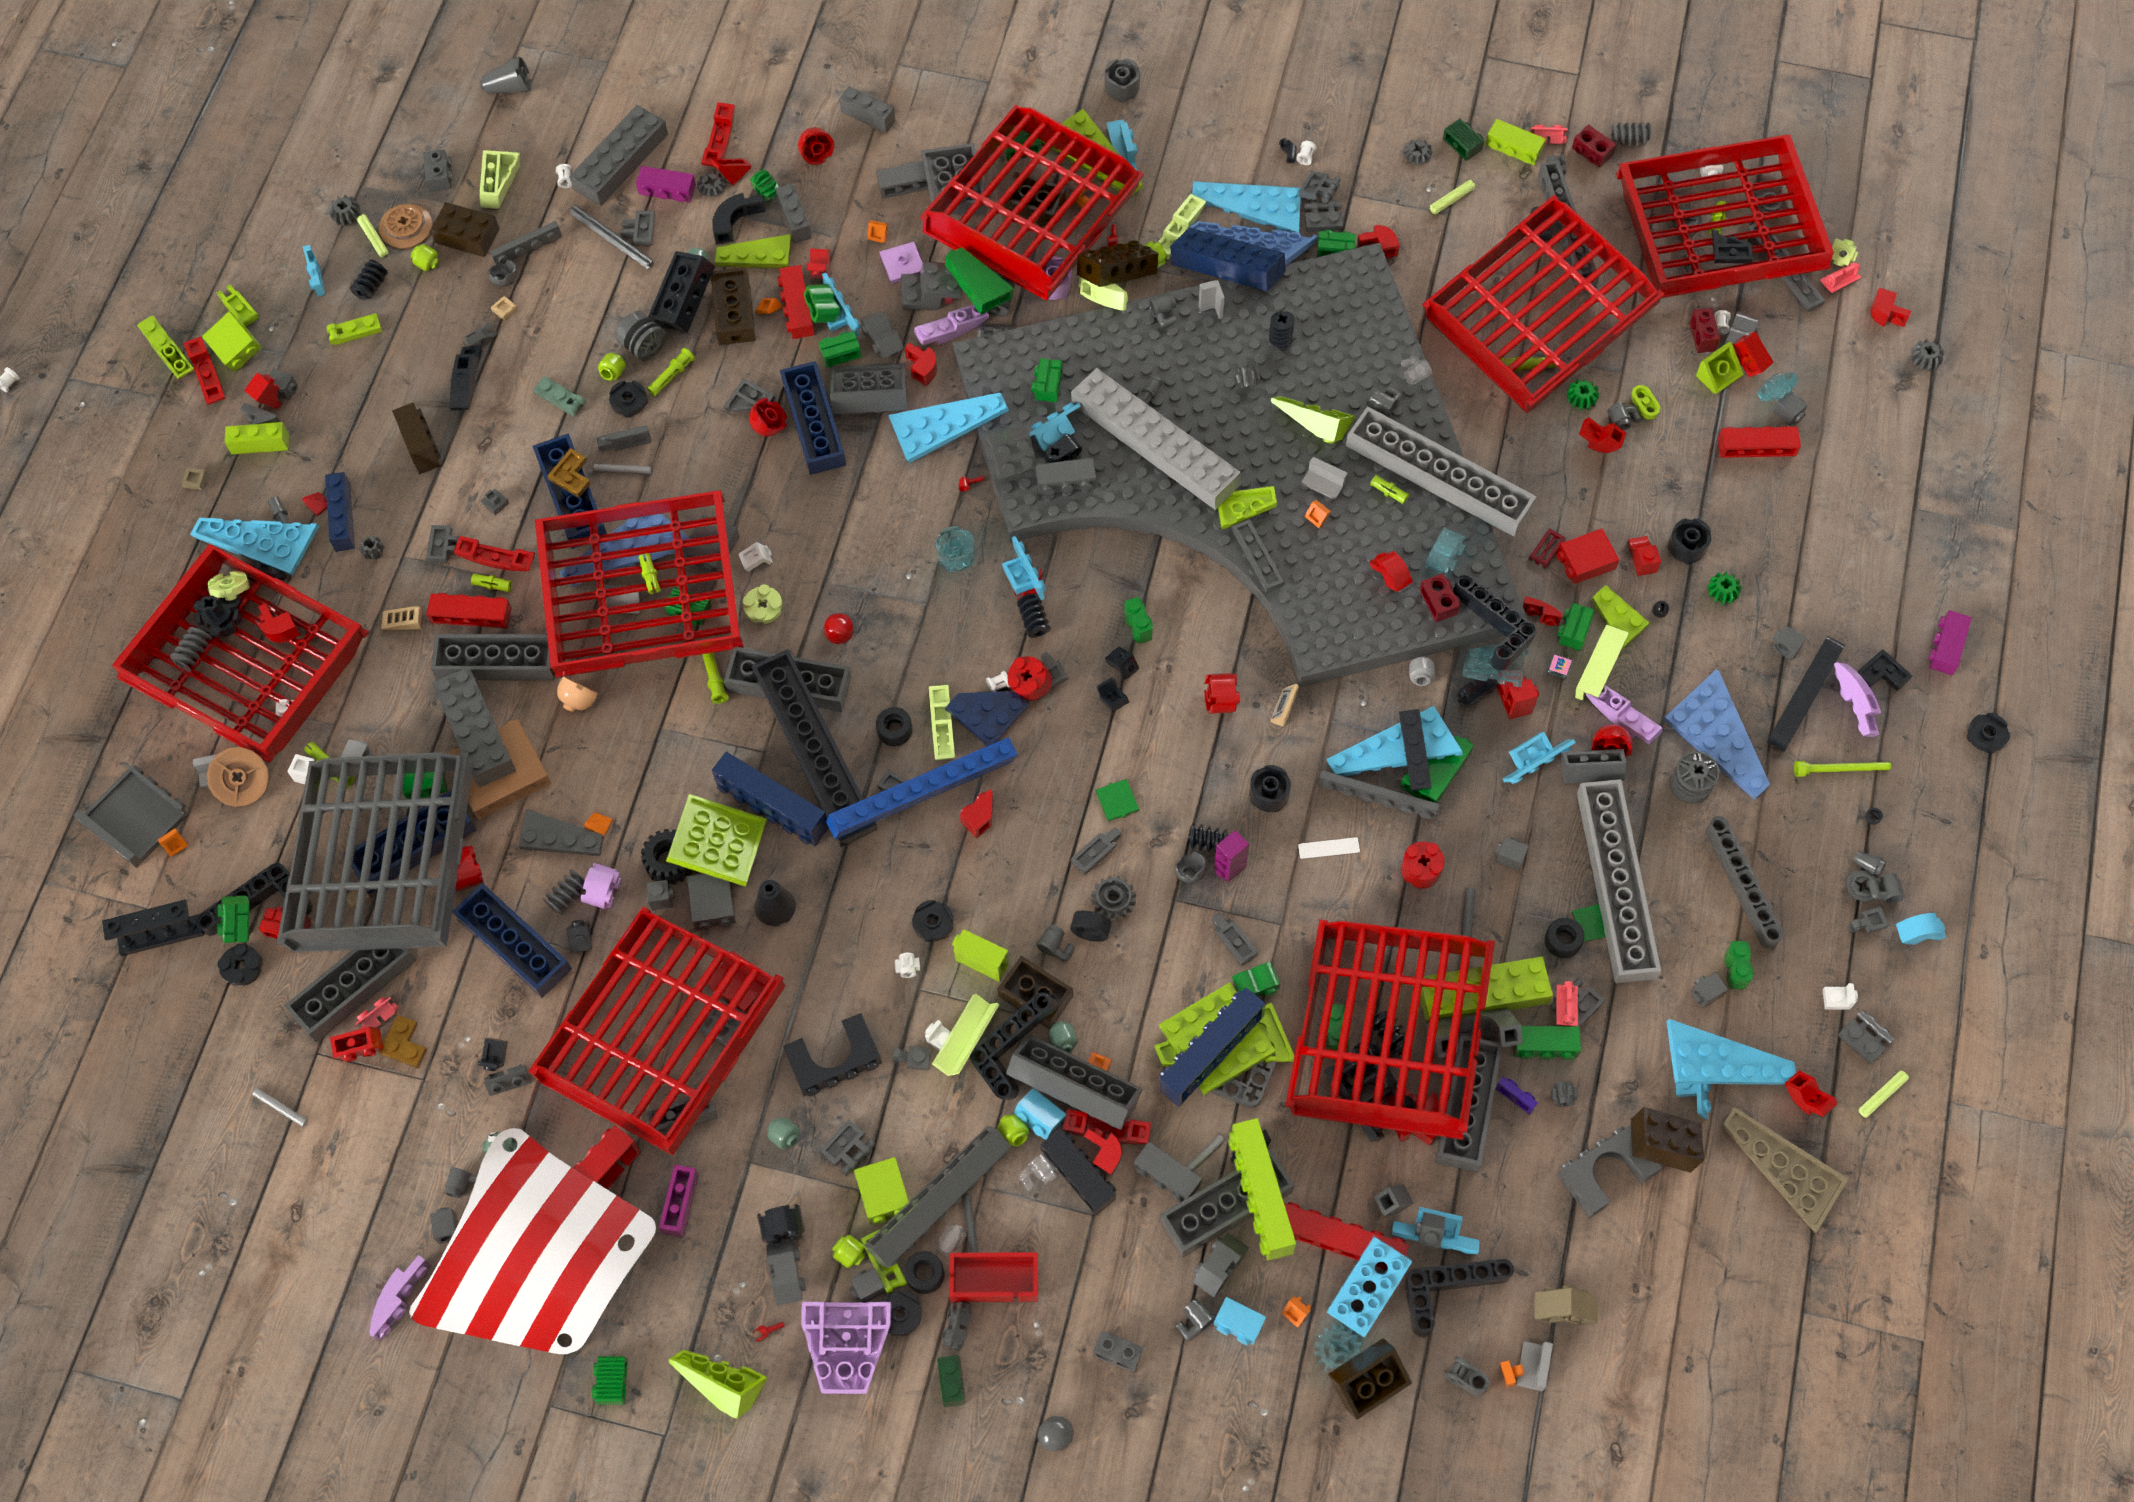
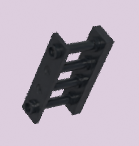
[102,899,204,956]
[1324,1041,1416,1142]

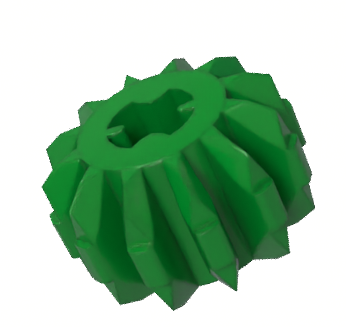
[750,169,779,201]
[1566,378,1599,411]
[1707,571,1742,605]

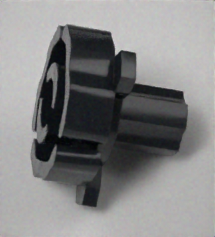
[193,595,242,638]

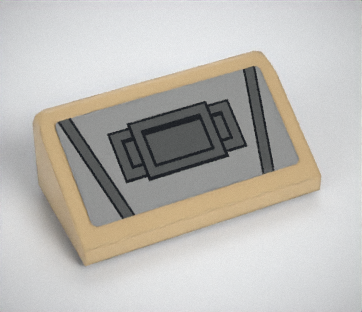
[1270,684,1299,727]

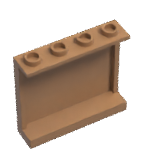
[446,719,551,820]

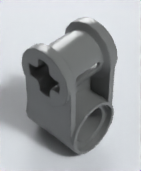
[1444,1356,1489,1396]

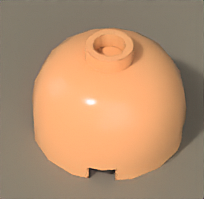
[557,676,598,712]

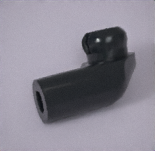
[1279,138,1297,164]

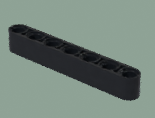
[1767,636,1845,752]

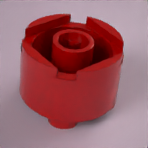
[1007,656,1052,701]
[1204,673,1240,714]
[1401,841,1445,889]
[455,845,484,892]

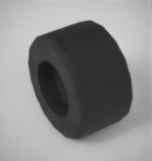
[876,707,913,746]
[1545,918,1585,958]
[904,1251,945,1294]

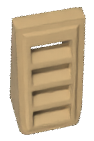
[381,606,423,630]

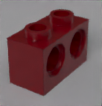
[1572,124,1616,168]
[1689,308,1720,353]
[1419,573,1461,623]

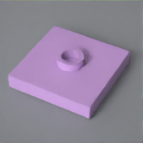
[879,242,922,284]

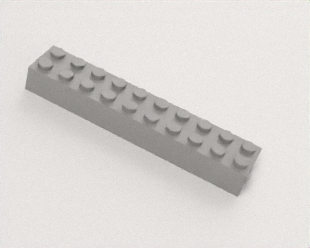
[1071,368,1241,510]
[1346,406,1537,537]
[1577,779,1661,983]

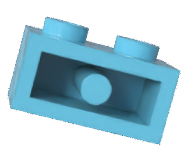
[1014,1088,1066,1140]
[1214,1297,1266,1345]

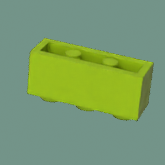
[1485,119,1546,165]
[225,422,289,455]

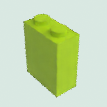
[202,312,262,372]
[952,929,1009,982]
[854,1157,909,1225]

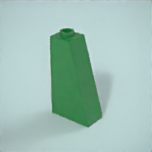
[945,247,1014,314]
[1400,735,1474,804]

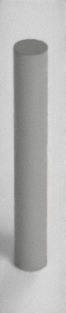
[594,464,652,474]
[252,1088,308,1127]
[1186,1135,1225,1172]

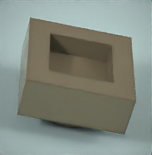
[181,468,207,490]

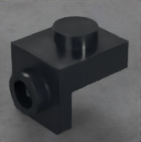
[1105,646,1139,680]
[1097,677,1129,712]
[567,920,593,953]
[477,1037,508,1071]

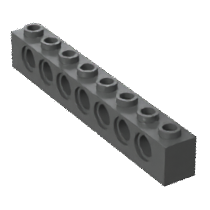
[1538,160,1599,294]

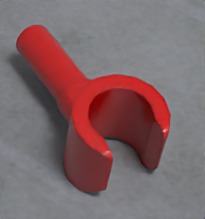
[1107,224,1118,247]
[958,476,984,492]
[752,1322,785,1342]

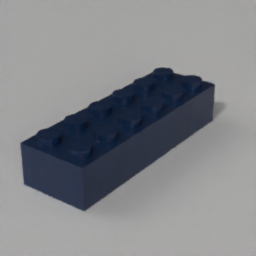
[1170,227,1286,291]
[780,361,846,475]
[532,433,607,549]
[712,752,829,846]
[344,790,476,894]
[452,883,572,998]
[1159,987,1265,1107]

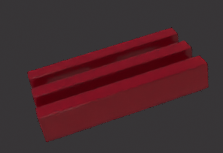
[1529,528,1566,569]

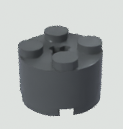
[1105,58,1140,102]

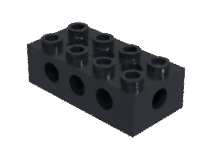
[648,251,715,333]

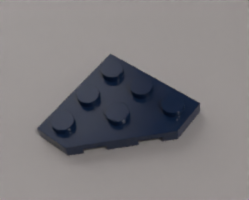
[945,691,1029,746]

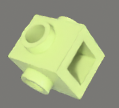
[1832,238,1858,267]

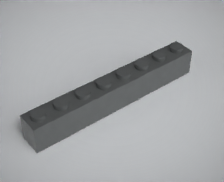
[864,1126,1011,1268]

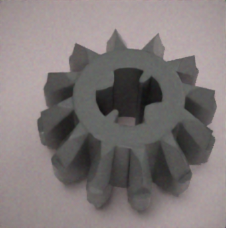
[329,195,361,227]
[1910,339,1944,372]

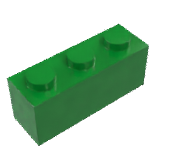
[1513,1026,1581,1060]

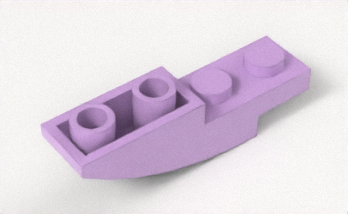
[914,305,989,345]
[1834,662,1881,737]
[1586,685,1662,745]
[370,1255,430,1341]

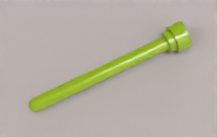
[1794,761,1892,777]

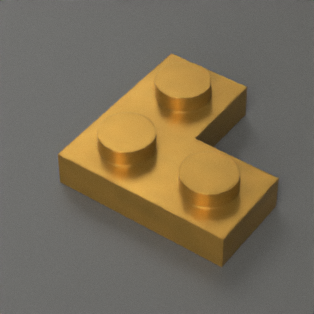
[547,448,591,498]
[379,1015,427,1069]

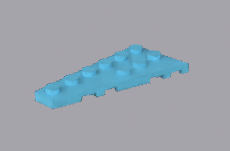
[1192,181,1301,233]
[888,393,1009,463]
[190,518,320,576]
[1326,706,1463,777]
[1666,1019,1796,1085]

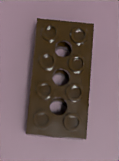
[1076,240,1159,287]
[711,267,756,345]

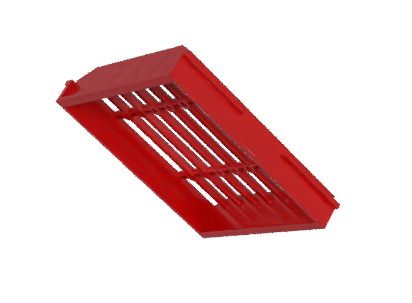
[920,104,1144,301]
[1616,134,1834,298]
[1422,195,1664,413]
[535,490,744,678]
[112,544,369,763]
[528,906,786,1156]
[1285,919,1495,1140]

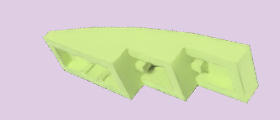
[1158,194,1206,260]
[929,685,955,760]

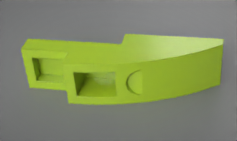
[137,315,194,380]

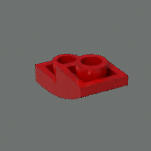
[1522,596,1563,626]

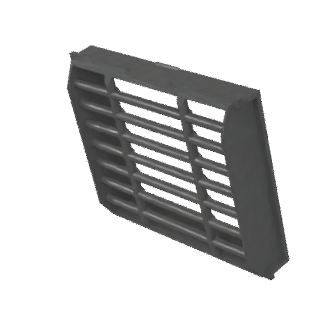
[277,752,474,953]

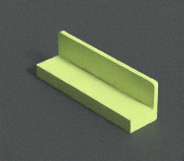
[1575,625,1628,700]
[932,994,999,1076]

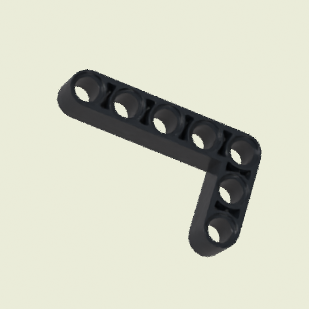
[1452,574,1537,671]
[196,863,313,936]
[970,993,1058,1100]
[1405,1259,1514,1337]

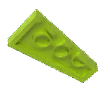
[715,234,792,268]

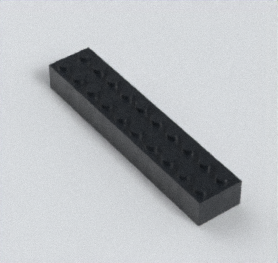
[752,649,877,847]

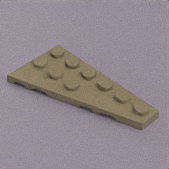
[1722,1107,1848,1234]

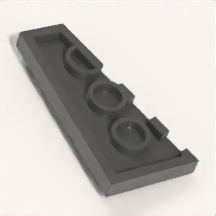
[519,809,604,856]

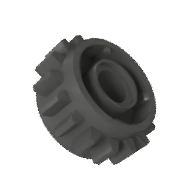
[1091,876,1136,921]

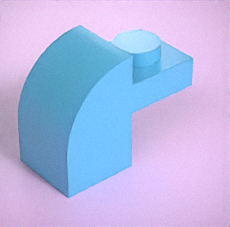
[1896,913,1946,945]

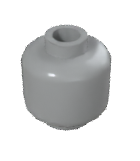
[1409,657,1435,686]

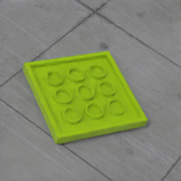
[666,794,767,886]
[1159,982,1276,1096]

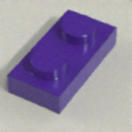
[1495,1077,1538,1115]

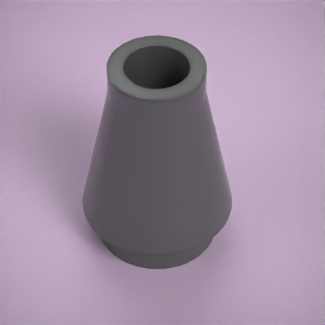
[1853,851,1887,876]

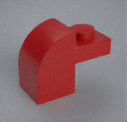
[1357,225,1400,259]
[807,248,831,279]
[1870,287,1911,327]
[905,342,937,386]
[1579,417,1627,453]
[1369,551,1413,592]
[258,603,300,643]
[1785,1070,1838,1117]
[1084,1128,1123,1174]

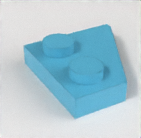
[303,245,325,296]

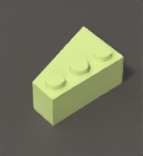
[480,150,521,209]

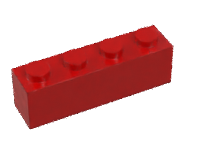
[777,265,814,339]
[1718,426,1801,458]
[426,593,512,629]

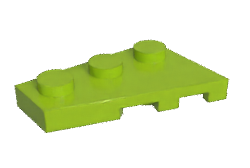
[1218,486,1277,530]
[1591,585,1649,650]

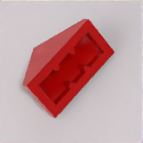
[711,158,751,186]

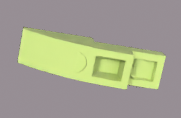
[1078,276,1128,311]

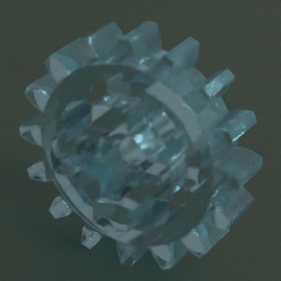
[1757,371,1798,402]
[1314,1324,1363,1371]

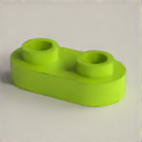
[1631,385,1661,420]

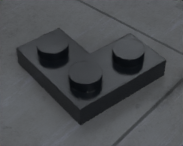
[1857,649,1913,691]

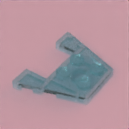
[1462,644,1530,687]

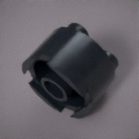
[1667,518,1712,565]
[1249,765,1291,812]
[757,1204,805,1245]

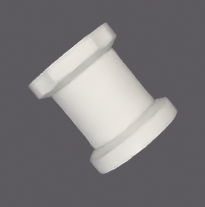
[1297,141,1317,165]
[556,164,572,188]
[1714,310,1731,335]
[0,367,20,392]
[986,671,1010,692]

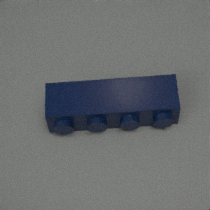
[325,472,355,552]

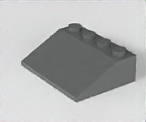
[921,143,987,216]
[830,363,907,415]

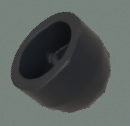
[1652,601,1669,618]
[1865,808,1883,825]

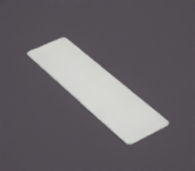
[1298,837,1360,859]

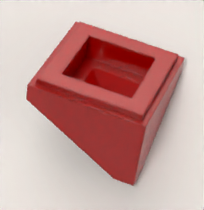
[302,492,327,516]

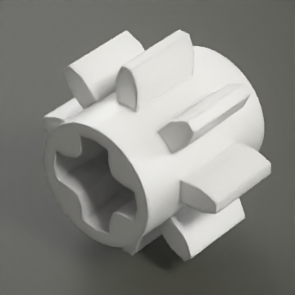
[895,953,920,978]

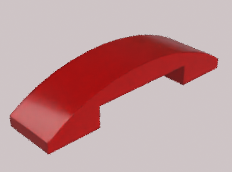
[701,102,735,167]
[183,336,226,405]
[454,536,535,571]
[1063,1109,1151,1144]

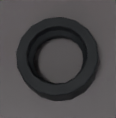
[1070,910,1112,942]

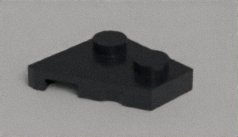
[1712,230,1753,263]

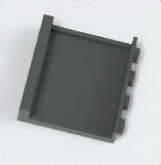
[73,762,189,868]

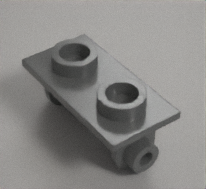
[484,1064,531,1096]
[942,1302,972,1351]

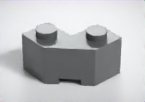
[860,310,904,358]
[1192,1233,1249,1298]
[766,1240,806,1306]

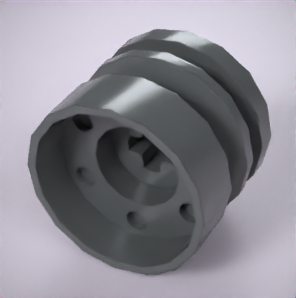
[615,311,666,361]
[1670,751,1720,804]

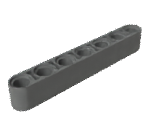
[1706,816,1783,949]

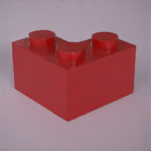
[1496,671,1539,720]

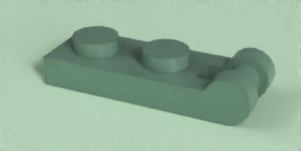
[533,376,586,416]

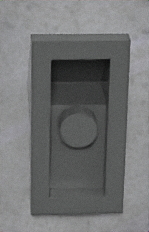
[240,403,280,425]

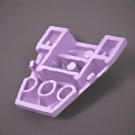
[801,1302,891,1394]

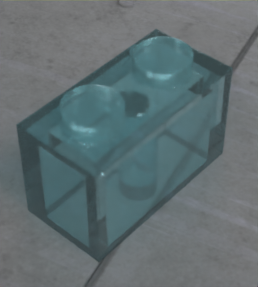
[1425,527,1466,576]

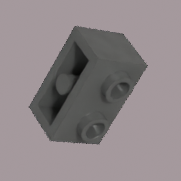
[423,149,454,192]

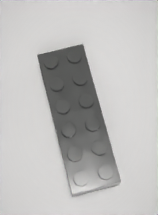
[569,105,668,206]
[431,634,555,680]
[724,646,852,712]
[432,667,516,788]
[284,924,416,1042]
[1006,1034,1142,1130]
[1435,1035,1502,1173]
[1159,1150,1294,1258]

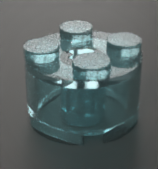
[936,526,975,572]

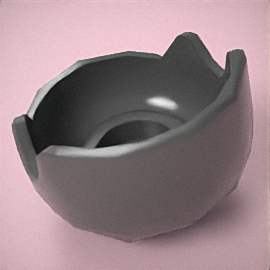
[488,260,517,286]
[1175,852,1206,883]
[1037,1416,1074,1452]

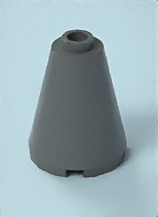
[480,56,532,94]

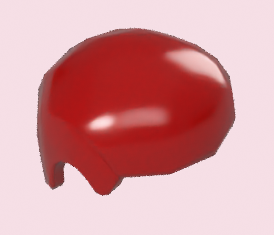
[824,613,853,644]

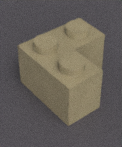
[1535,1285,1598,1325]

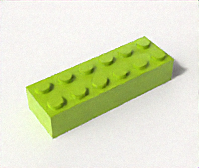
[1420,956,1553,1020]
[1228,1118,1296,1261]

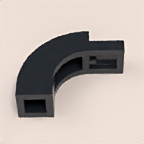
[712,193,765,245]

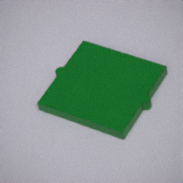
[1095,779,1139,822]
[1572,904,1606,942]

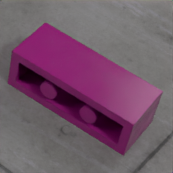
[636,166,696,203]
[1928,610,1972,675]
[1214,830,1249,882]
[659,1165,699,1238]

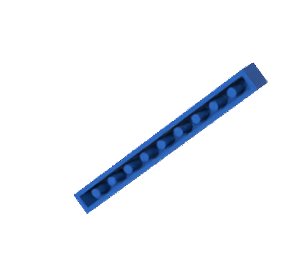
[826,737,1018,840]

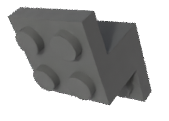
[901,262,961,310]

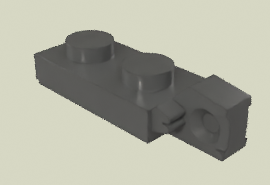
[597,425,652,451]
[1070,827,1121,876]
[1212,912,1258,966]

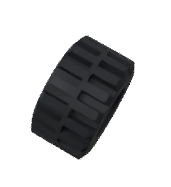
[641,829,692,885]

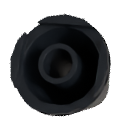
[754,880,796,927]

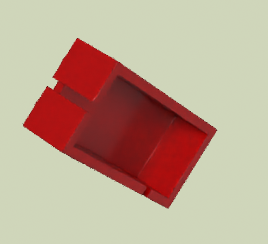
[573,1125,641,1190]
[949,1252,1038,1303]

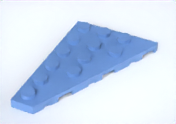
[1188,221,1318,266]
[559,514,693,587]
[1663,669,1770,800]

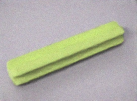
[1430,180,1475,214]
[357,214,389,258]
[1858,1070,1909,1118]

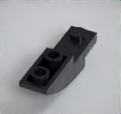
[450,346,482,411]

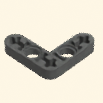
[1210,1054,1276,1108]

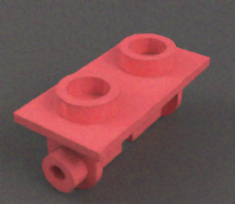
[1529,125,1568,145]
[1820,263,1861,293]
[1556,981,1578,1026]
[356,996,399,1029]

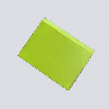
[1696,342,1744,394]

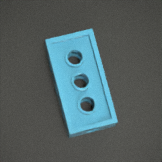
[1327,1236,1412,1338]

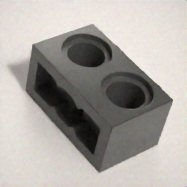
[1093,1331,1143,1373]

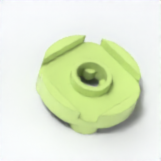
[208,571,250,600]
[743,585,782,624]

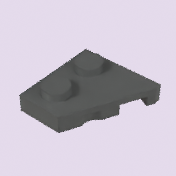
[978,324,1016,338]
[723,378,775,412]

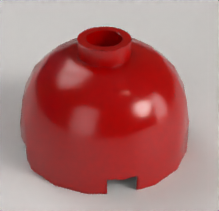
[797,127,835,165]
[749,398,787,437]
[1592,724,1633,758]

